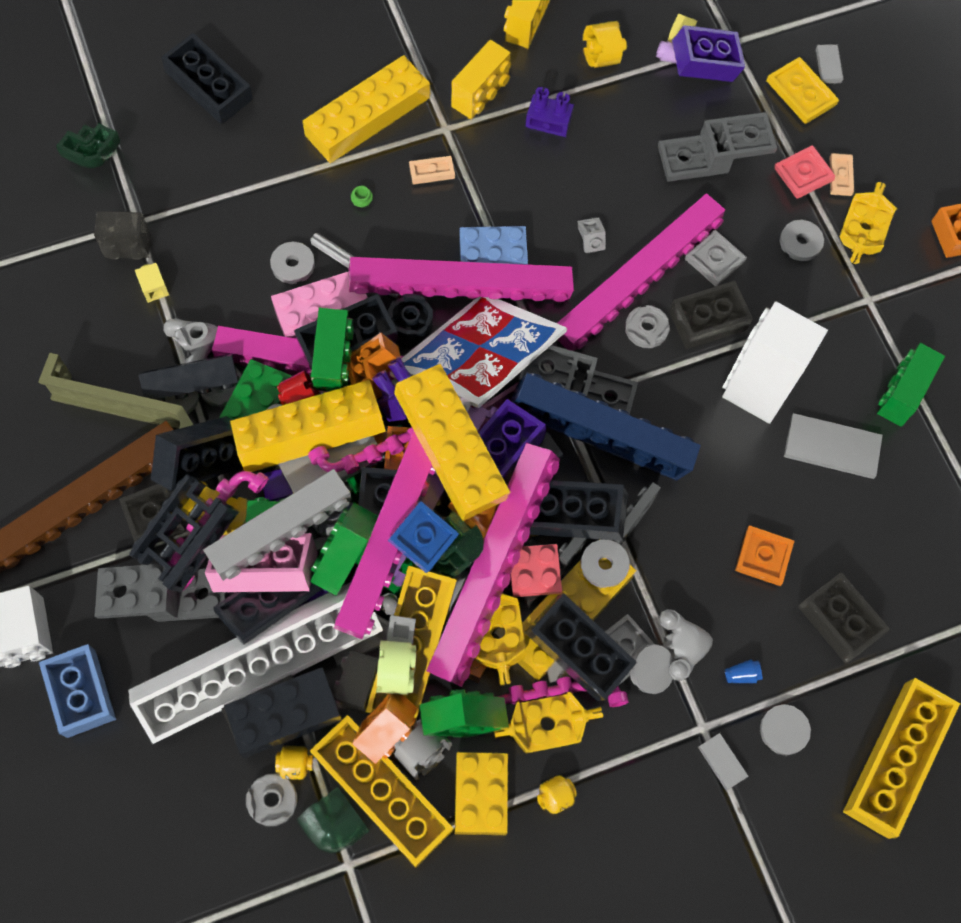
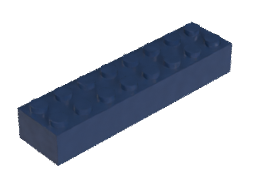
[511,373,701,481]

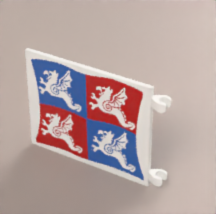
[390,297,567,412]

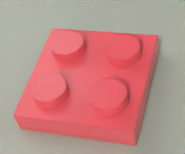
[775,145,835,199]
[510,544,562,597]

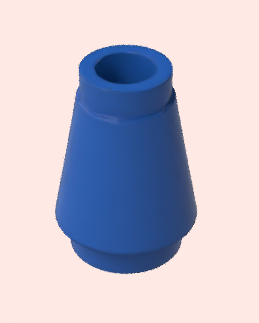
[725,659,763,683]

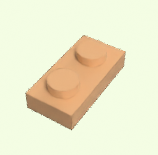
[829,153,854,196]
[409,156,455,184]

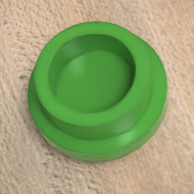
[351,186,373,207]

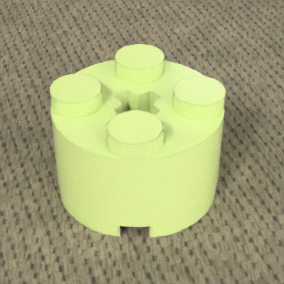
[376,640,416,695]

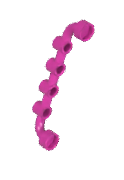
[308,427,414,474]
[170,471,269,591]
[498,677,629,707]

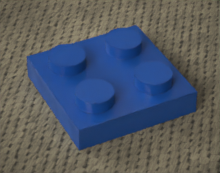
[387,501,459,573]

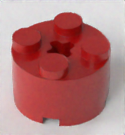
[277,370,320,405]

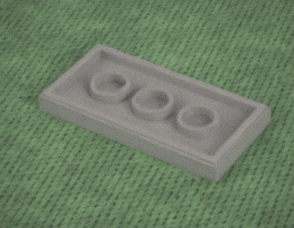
[784,413,883,479]
[278,436,385,494]

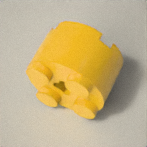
[583,21,626,68]

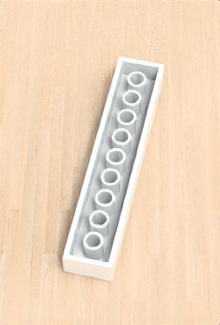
[129,582,383,744]

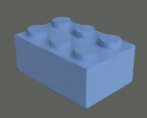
[459,226,528,265]
[39,644,116,738]

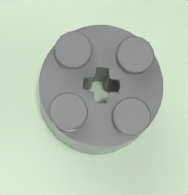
[394,719,452,780]

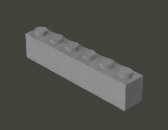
[203,469,351,581]

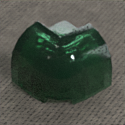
[56,123,120,169]
[431,511,484,577]
[297,787,370,853]

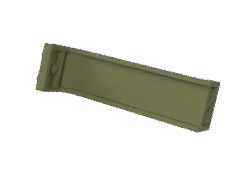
[38,353,193,429]

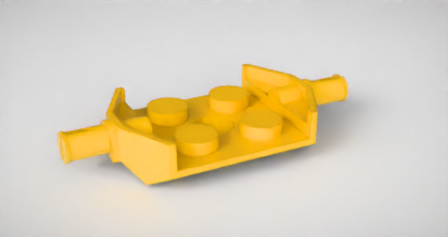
[839,182,897,264]
[476,594,527,685]
[494,692,603,753]

